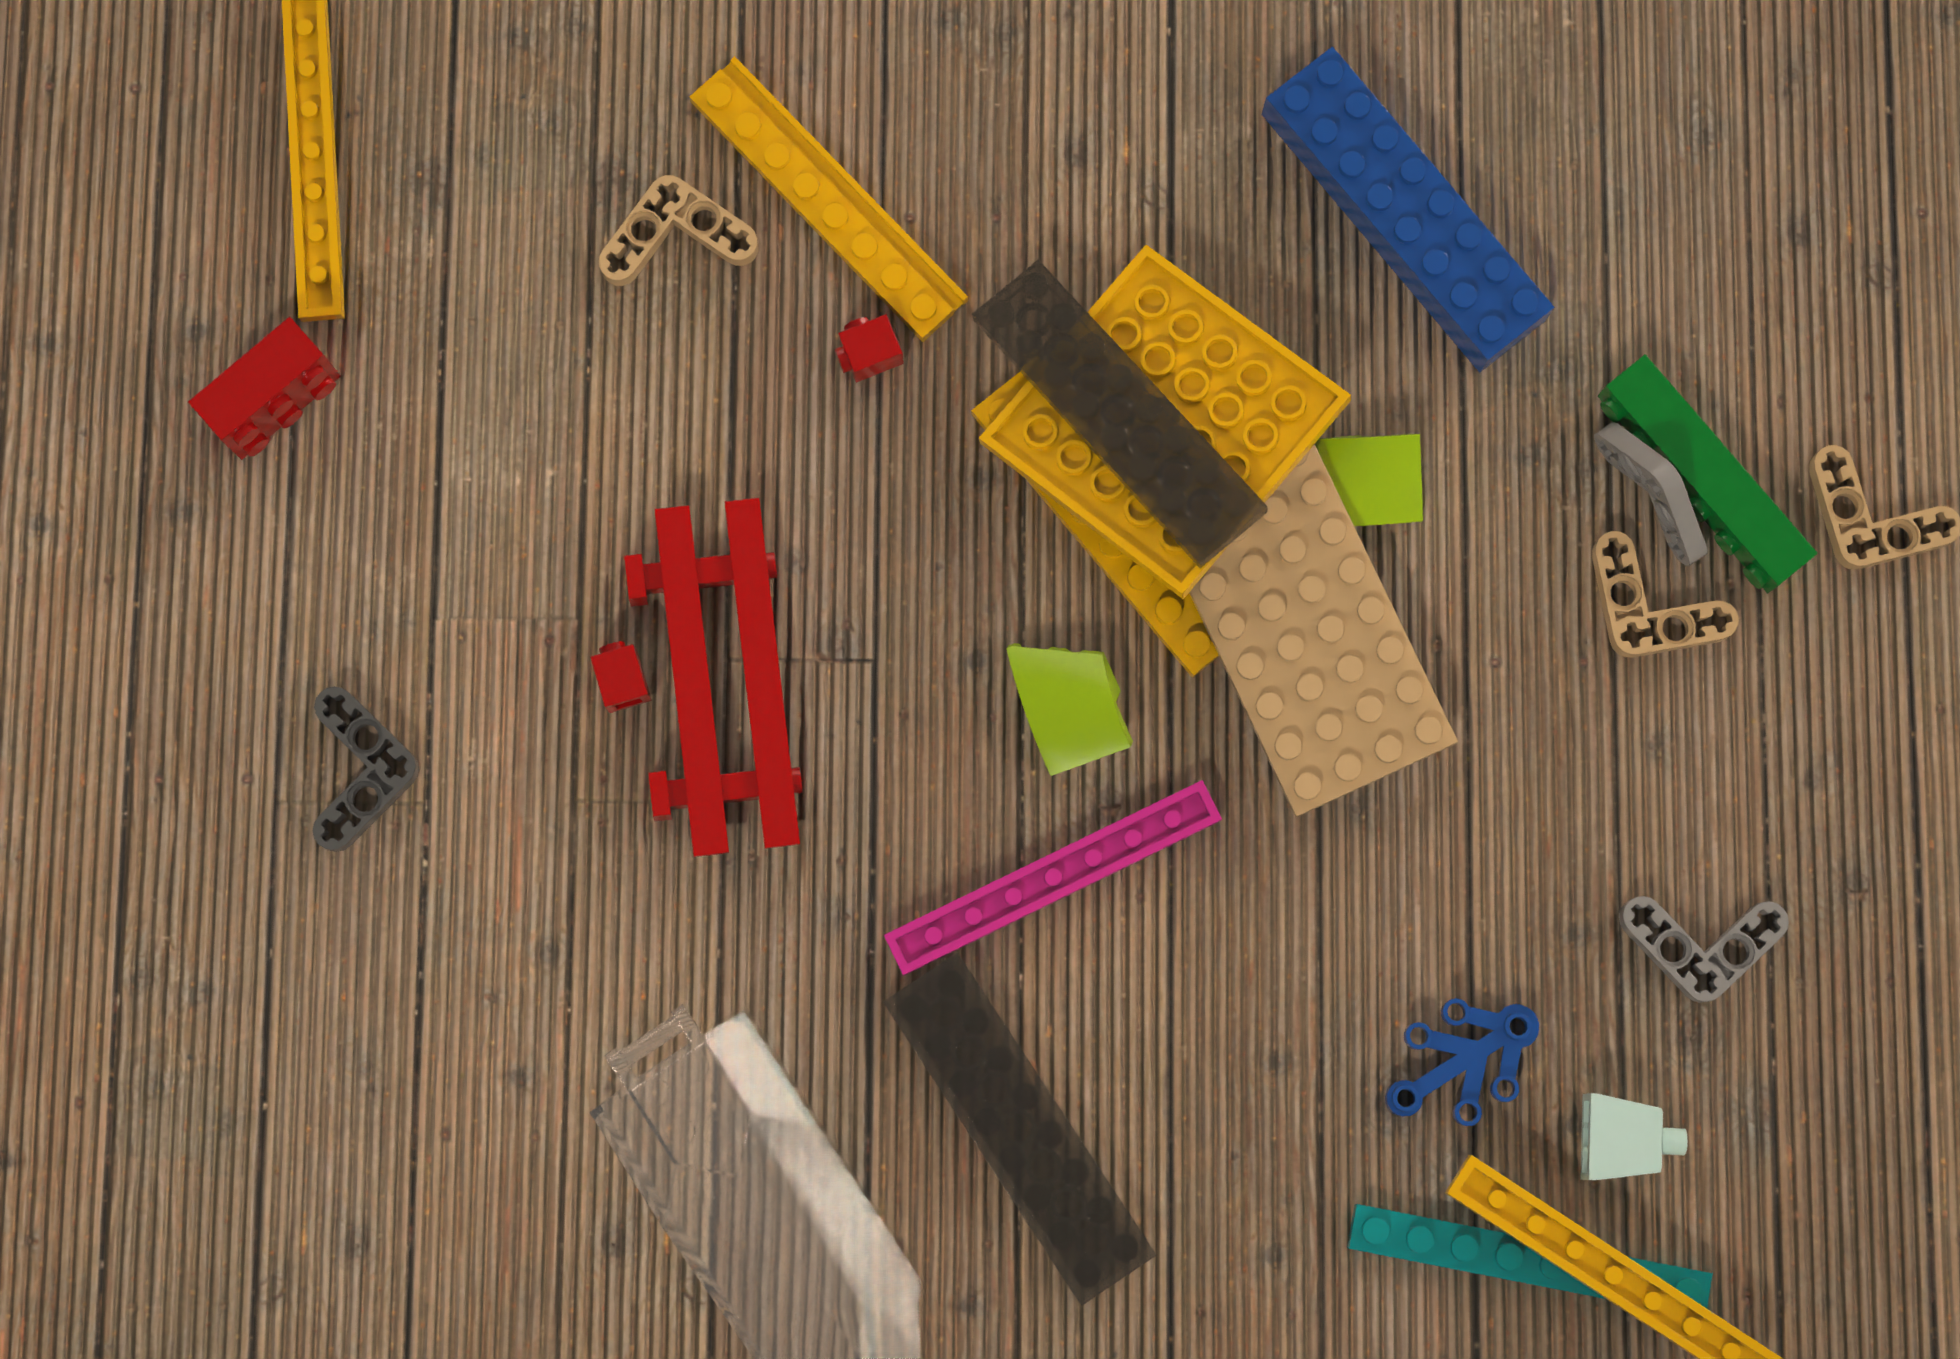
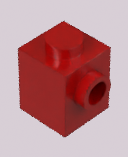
[834,314,904,383]
[590,641,652,713]

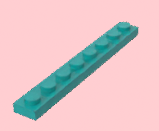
[1347,1204,1713,1308]

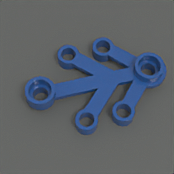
[1385,998,1539,1126]

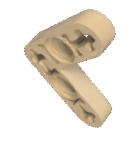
[599,175,759,286]
[1809,445,1960,570]
[1592,531,1739,658]

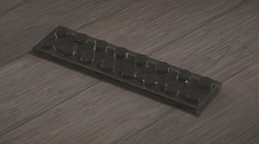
[972,260,1268,568]
[883,952,1156,1306]

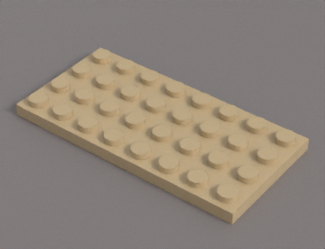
[1189,444,1458,818]

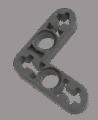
[313,686,419,852]

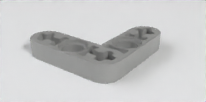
[1594,422,1708,566]
[1619,896,1789,1003]

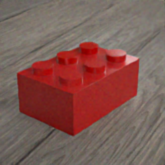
[188,316,341,460]

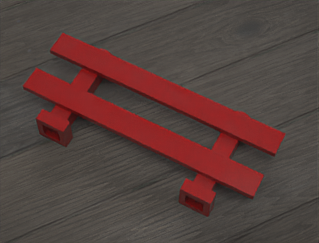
[624,498,803,857]

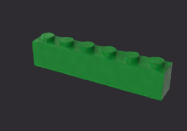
[1597,354,1818,594]

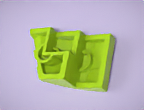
[1315,434,1423,526]
[1006,643,1133,776]

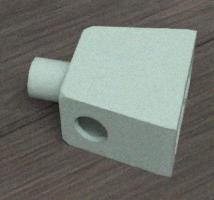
[1580,1093,1688,1180]

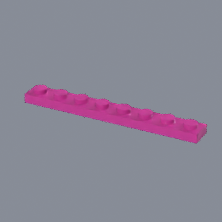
[884,780,1222,976]

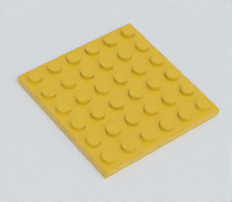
[979,245,1351,599]

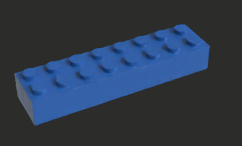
[1261,46,1555,373]

